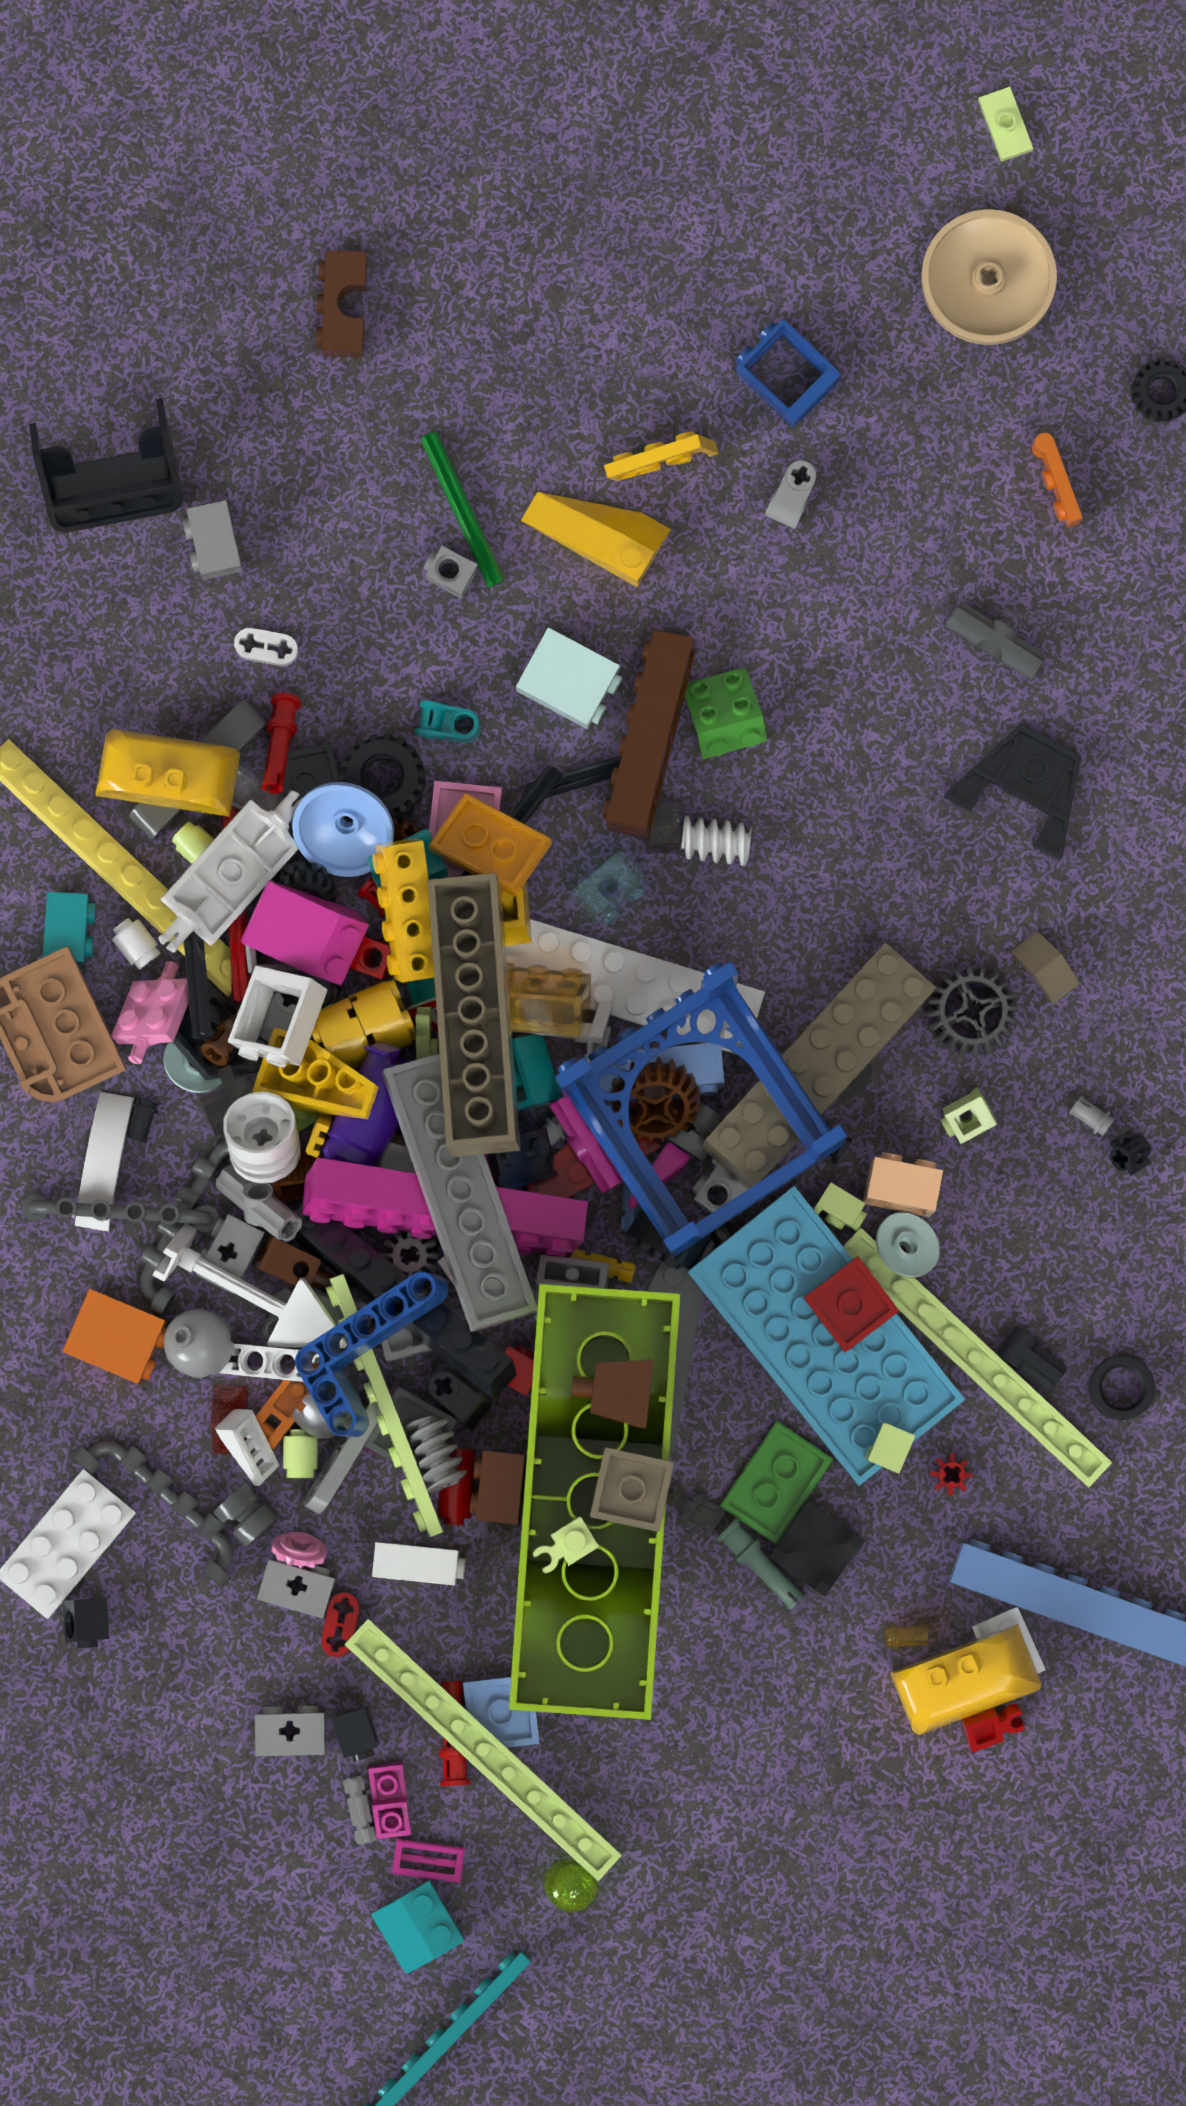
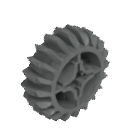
[926,965,1019,1058]

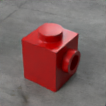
[500,1344,534,1397]

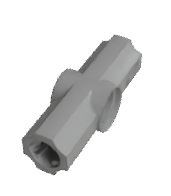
[216,1164,302,1243]

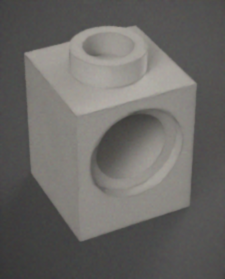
[424,546,478,599]

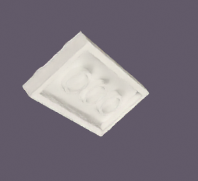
[0,1469,136,1619]

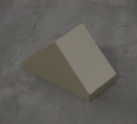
[1010,931,1080,1005]

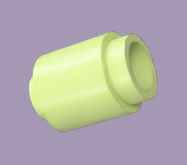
[172,821,214,864]
[283,1429,318,1478]

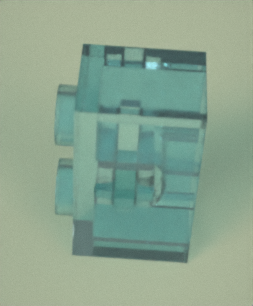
[569,849,648,927]

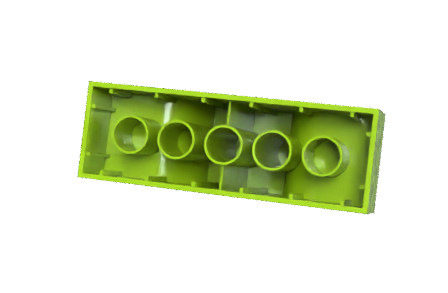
[509,1284,680,1720]

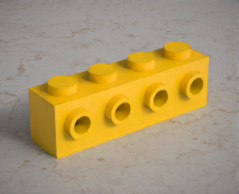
[372,838,434,983]

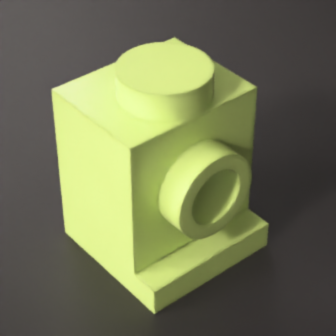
[941,1087,997,1144]
[814,1182,867,1231]

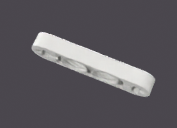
[219,1343,320,1382]

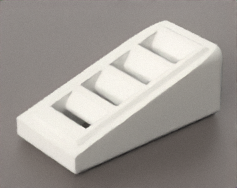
[215,1409,280,1486]

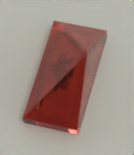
[211,1385,248,1454]

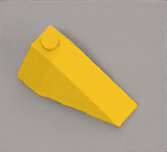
[521,492,671,588]
[252,1028,379,1119]

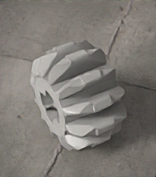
[381,1231,440,1277]

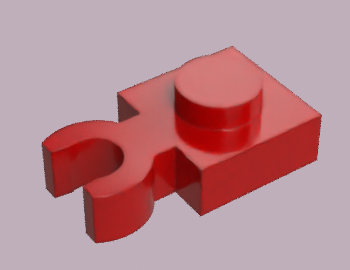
[961,1704,1025,1753]

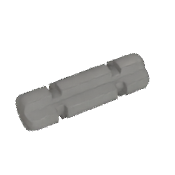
[343,1776,376,1845]

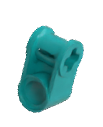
[414,700,481,743]

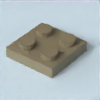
[590,1447,674,1532]

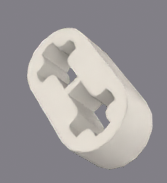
[234,628,298,666]

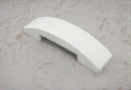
[75,1092,134,1232]

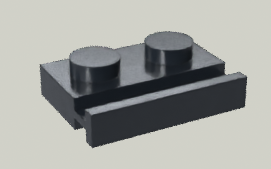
[488,1127,558,1189]

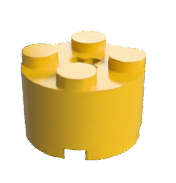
[348,979,417,1049]
[312,998,369,1069]

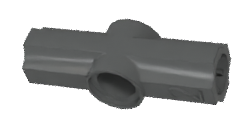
[945,601,1047,681]

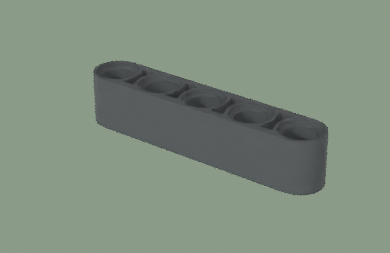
[129,699,268,841]

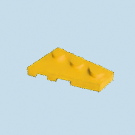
[604,431,719,481]

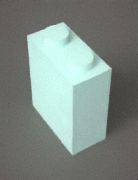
[516,628,623,729]

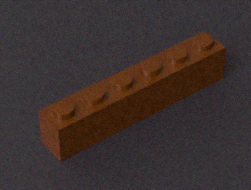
[602,630,697,839]

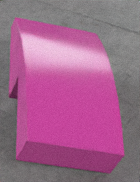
[368,1761,411,1839]

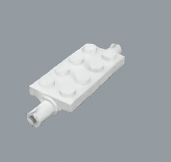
[158,790,303,952]

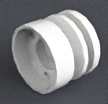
[224,1092,301,1183]

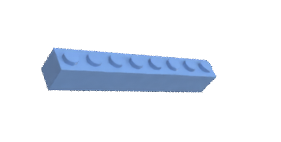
[948,1539,1186,1667]

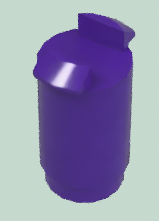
[321,1042,411,1167]

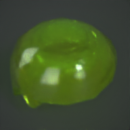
[543,1858,599,1913]

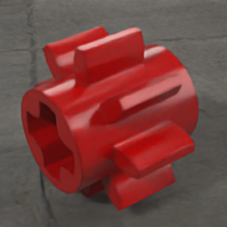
[929,1453,973,1496]

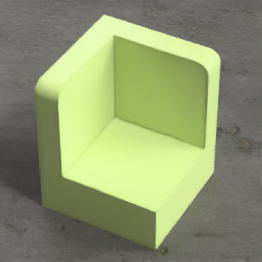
[864,1423,915,1474]

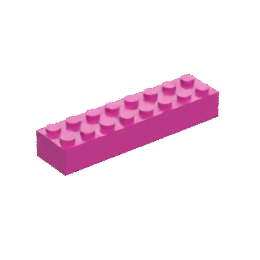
[301,1158,588,1258]

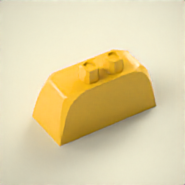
[96,729,240,817]
[890,1624,1042,1735]

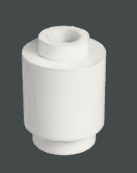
[112,918,161,970]

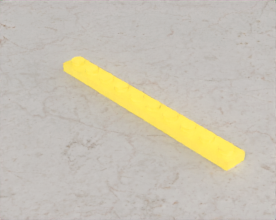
[0,739,252,997]

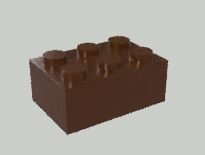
[470,1451,526,1525]

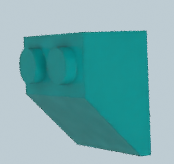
[512,1034,562,1113]
[371,1879,465,1974]

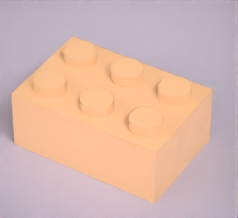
[863,1152,943,1217]

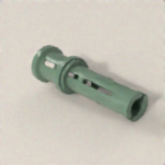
[715,1517,805,1610]

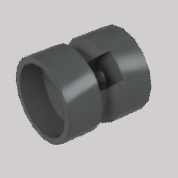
[667,1103,724,1163]
[213,1483,278,1548]

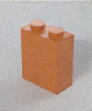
[62,1289,167,1385]

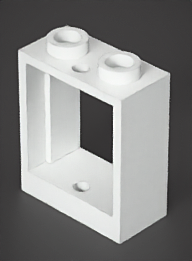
[228,966,327,1068]
[372,1542,466,1586]

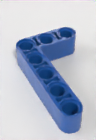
[295,1272,448,1438]

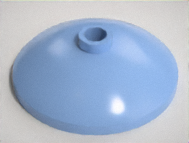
[292,782,394,877]

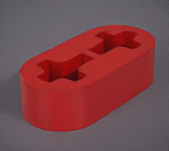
[321,1592,360,1657]

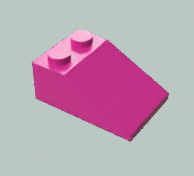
[241,880,369,985]

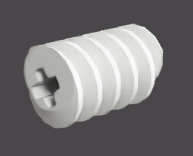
[681,816,752,866]

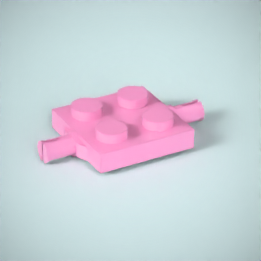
[111,961,189,1064]

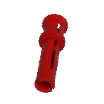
[261,692,301,794]
[439,1681,471,1786]

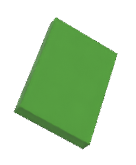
[720,1421,833,1544]

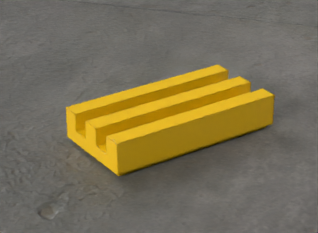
[306,1113,333,1158]

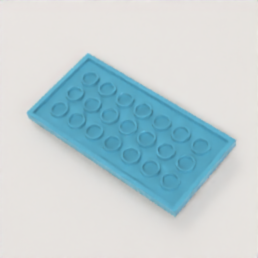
[687,1186,965,1486]

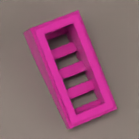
[627,1142,691,1209]

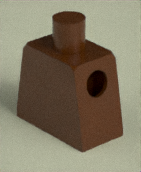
[253,1236,335,1294]
[571,1360,654,1429]

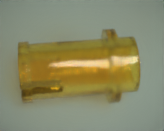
[884,1623,928,1651]

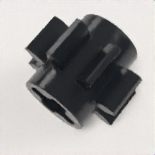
[1109,1130,1152,1176]

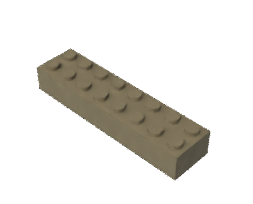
[428,873,521,1157]
[701,942,937,1189]

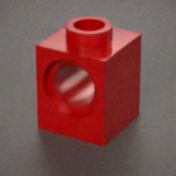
[350,935,393,980]

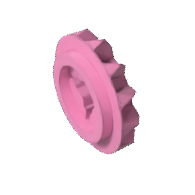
[271,1532,327,1568]

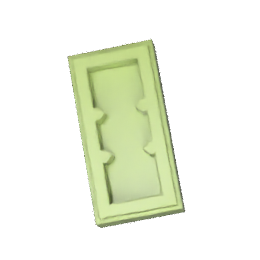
[978,87,1033,162]

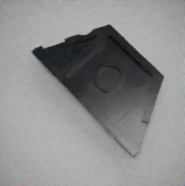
[173,977,265,1081]

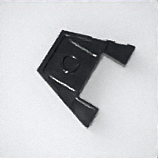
[944,723,1081,861]

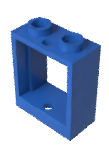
[735,319,842,428]

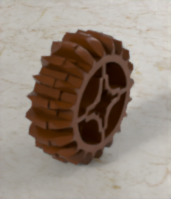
[609,1056,701,1143]

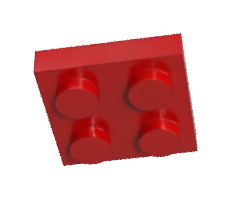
[802,1256,899,1353]

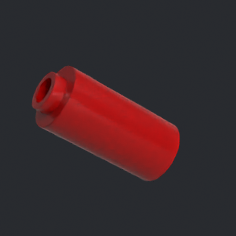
[437,1449,475,1525]

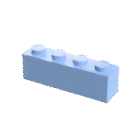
[584,1043,724,1105]

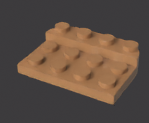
[0,946,128,1102]

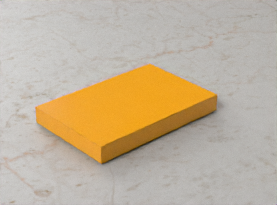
[428,793,552,897]

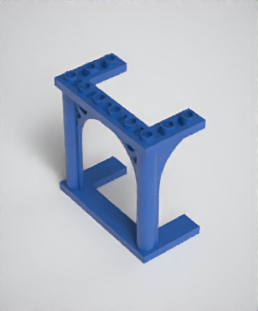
[555,961,847,1259]

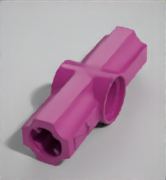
[549,1096,624,1194]

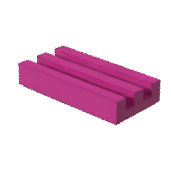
[392,1838,465,1883]

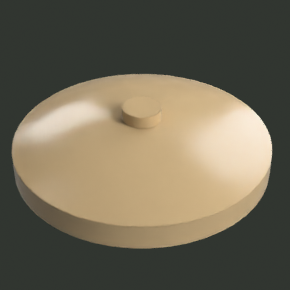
[921,209,1057,345]

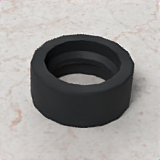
[1088,1355,1155,1421]

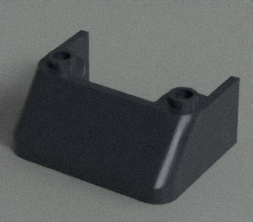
[29,398,183,533]

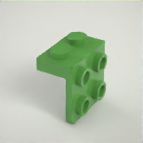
[685,668,767,760]

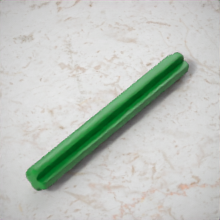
[421,431,503,588]

